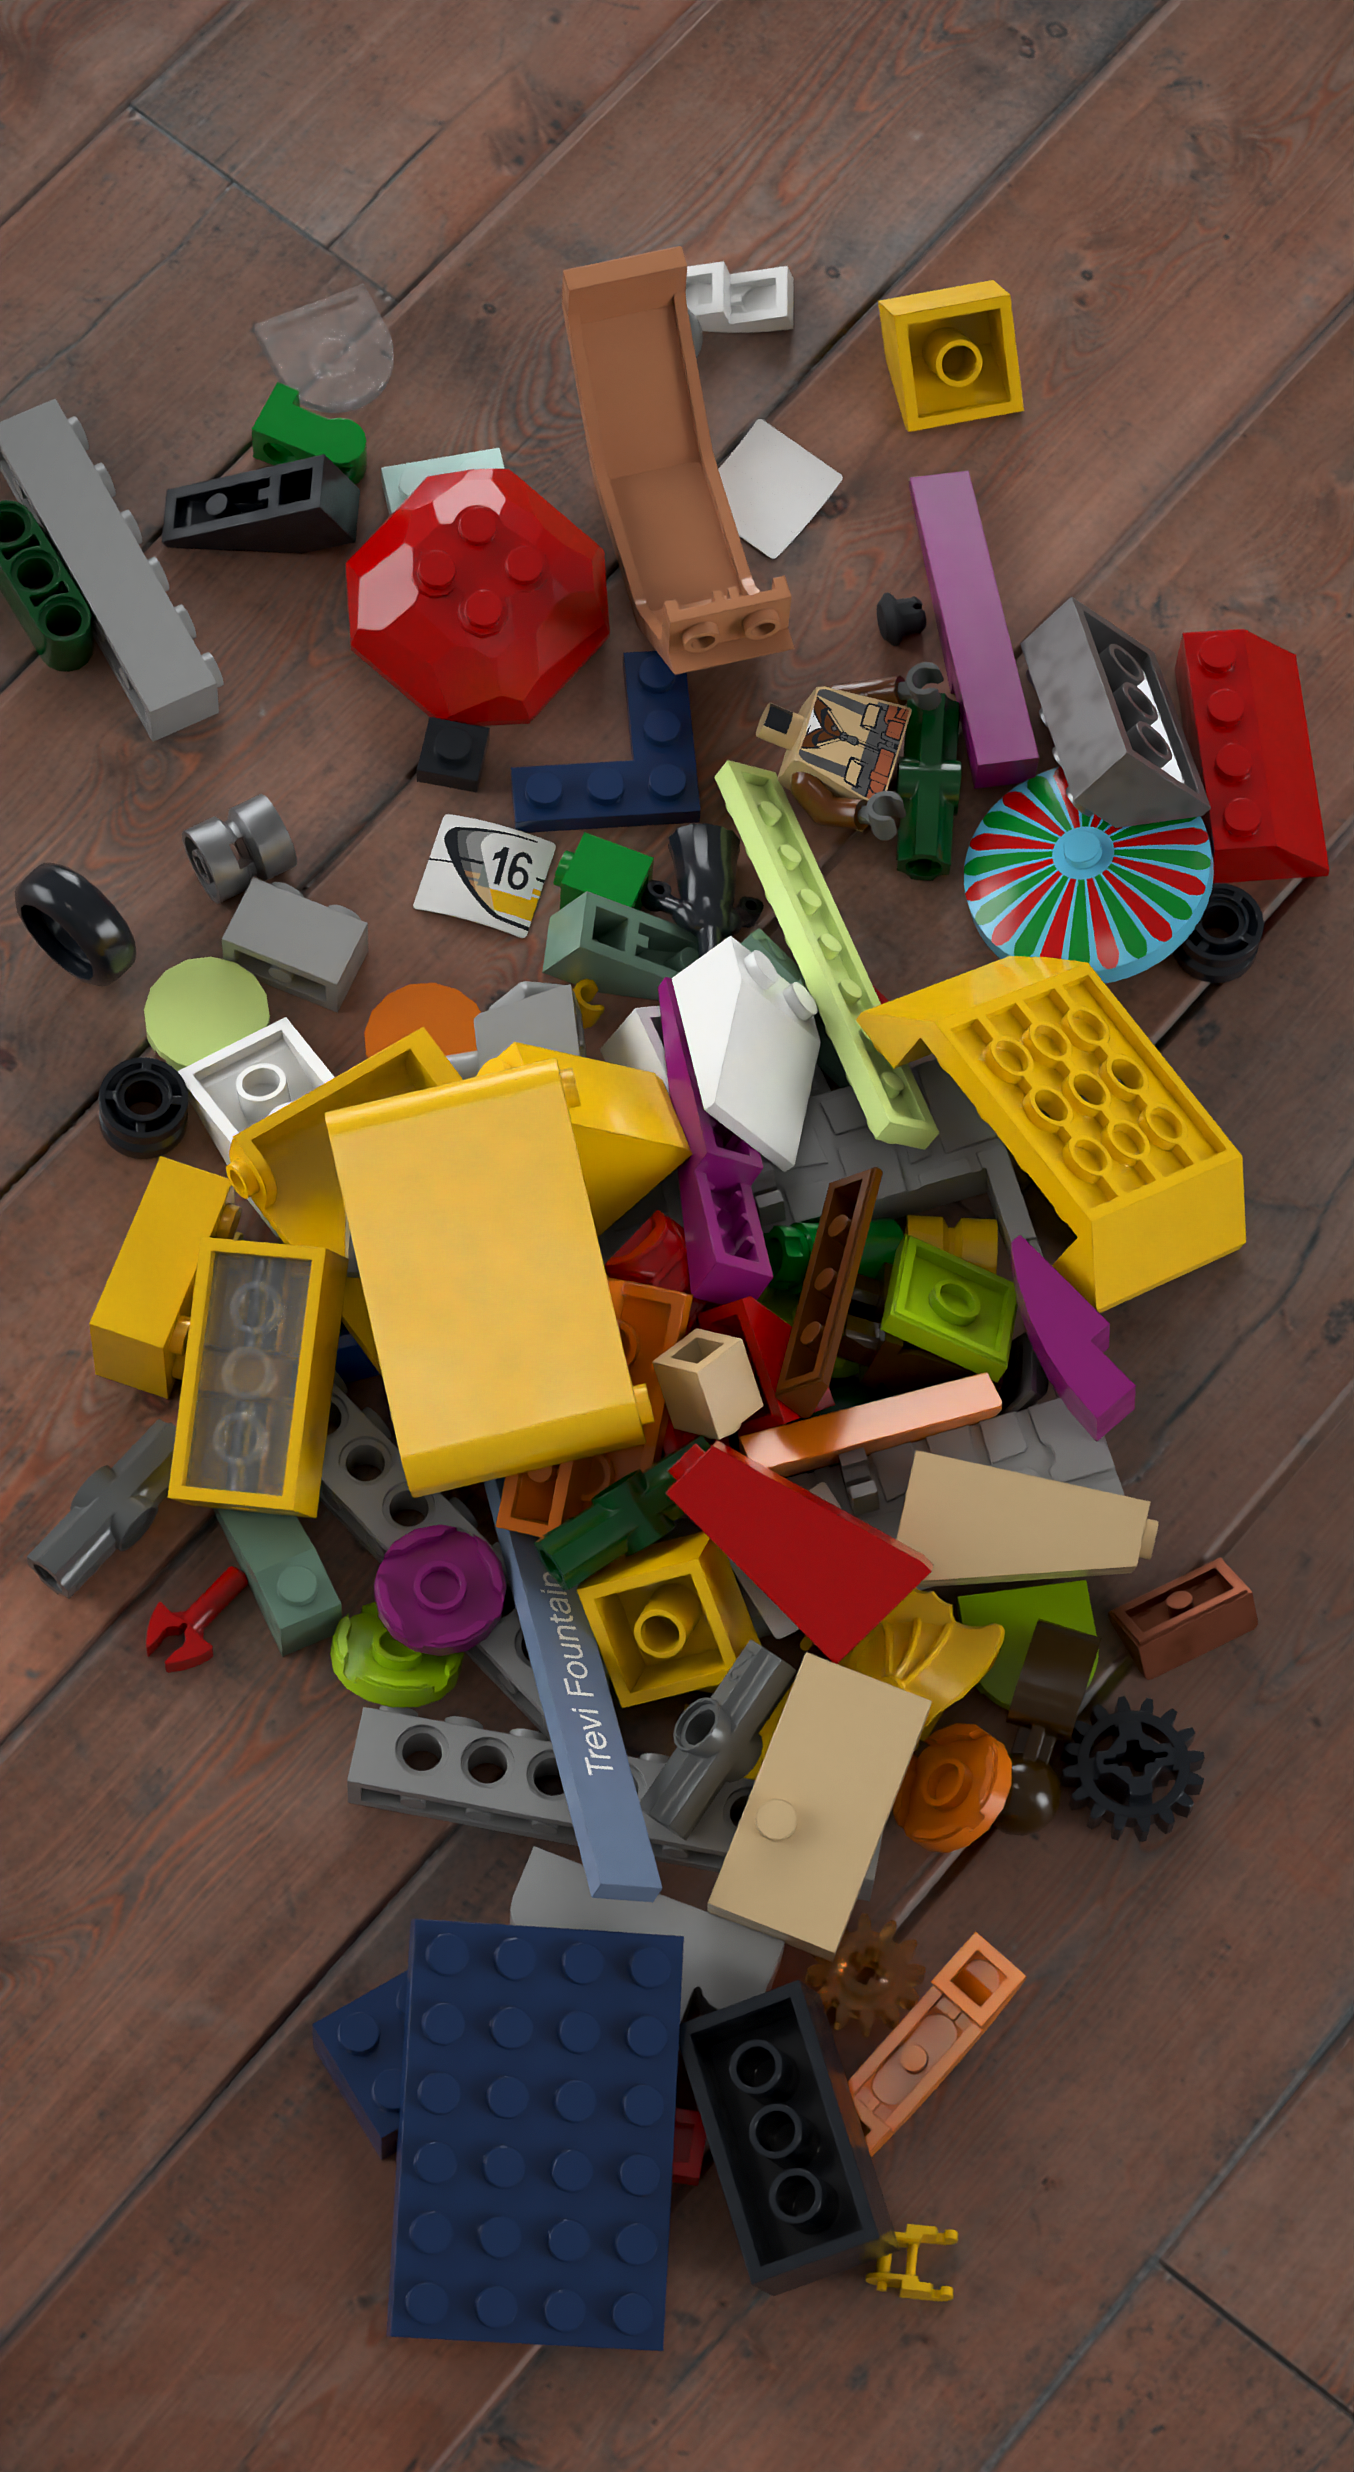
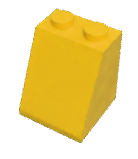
[476,1042,692,1237]

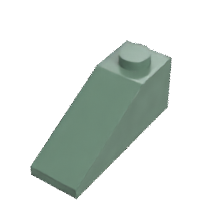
[542,891,699,1001]
[213,1508,342,1657]

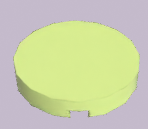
[144,957,270,1071]

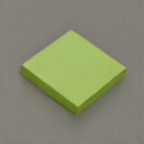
[880,1234,1018,1382]

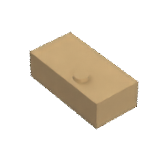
[707,1652,932,1962]

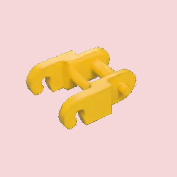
[865,2224,958,2301]

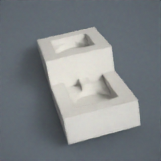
[686,261,793,333]

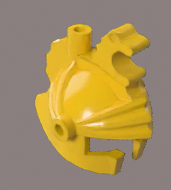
[800,1588,1005,1752]

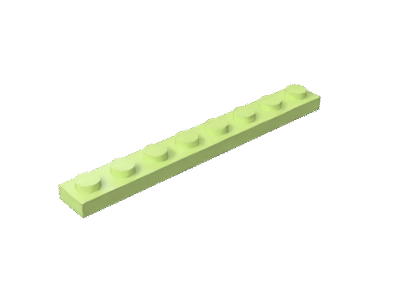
[714,760,939,1150]

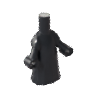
[641,823,764,958]

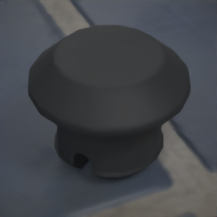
[876,592,926,646]

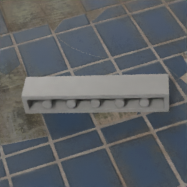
[0,398,224,742]

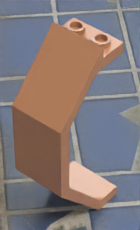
[562,246,795,675]

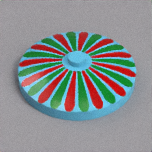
[964,766,1214,984]

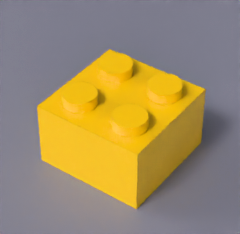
[577,1531,761,1708]

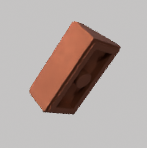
[1108,1557,1258,1680]

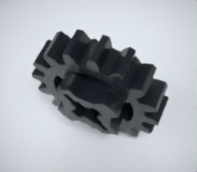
[1060,1696,1205,1842]

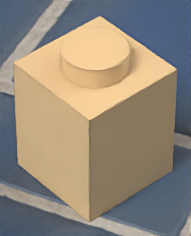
[652,1328,764,1440]

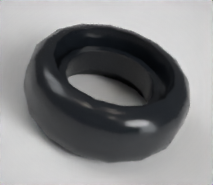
[14,862,136,987]

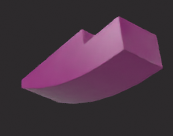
[1011,1235,1136,1442]

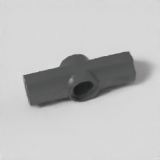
[27,1419,176,1599]
[640,1640,798,1841]

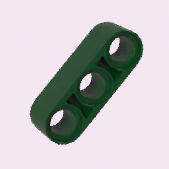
[0,500,94,672]

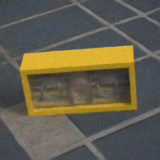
[167,1237,349,1518]

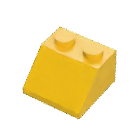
[878,280,1024,432]

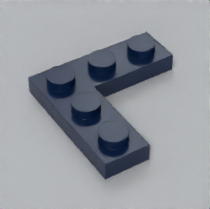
[511,651,701,833]

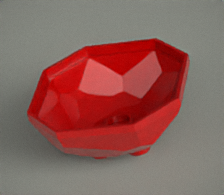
[346,468,610,726]

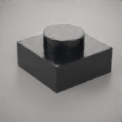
[417,717,490,793]

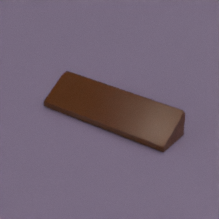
[775,1167,883,1419]

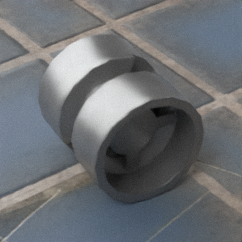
[182,793,297,904]

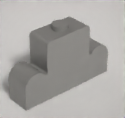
[510,1846,785,2024]

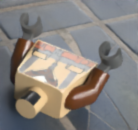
[756,662,944,840]

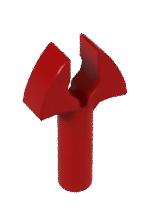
[146,1566,248,1673]

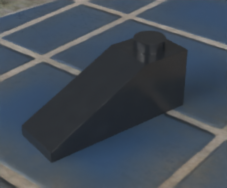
[162,454,360,554]

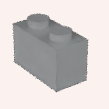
[222,877,368,1013]

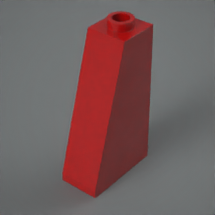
[666,1440,933,1664]

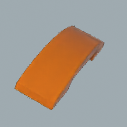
[847,1932,1027,2157]

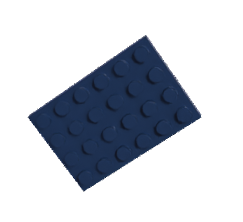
[386,1919,684,2351]

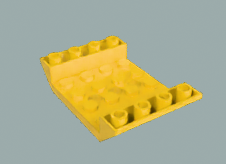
[855,956,1246,1313]

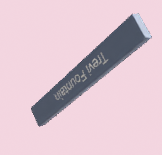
[484,1477,663,1902]

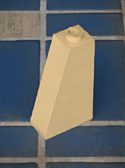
[896,1450,1158,1588]

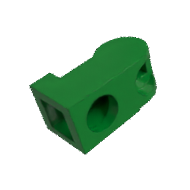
[252,382,367,484]

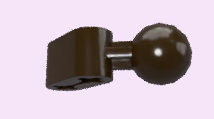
[991,1618,1102,1836]

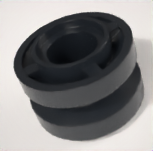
[1173,883,1264,983]
[99,1057,188,1159]

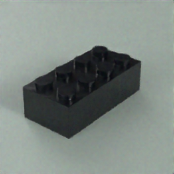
[679,1980,900,2296]

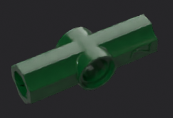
[896,693,961,881]
[534,1435,711,1590]

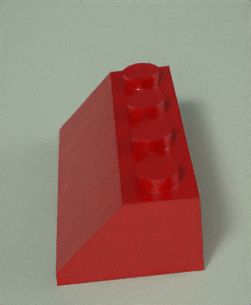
[1175,629,1330,883]

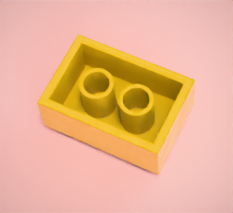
[89,1156,244,1399]

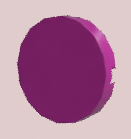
[374,1524,507,1656]

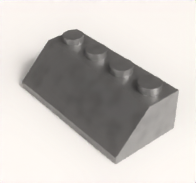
[1020,596,1211,828]

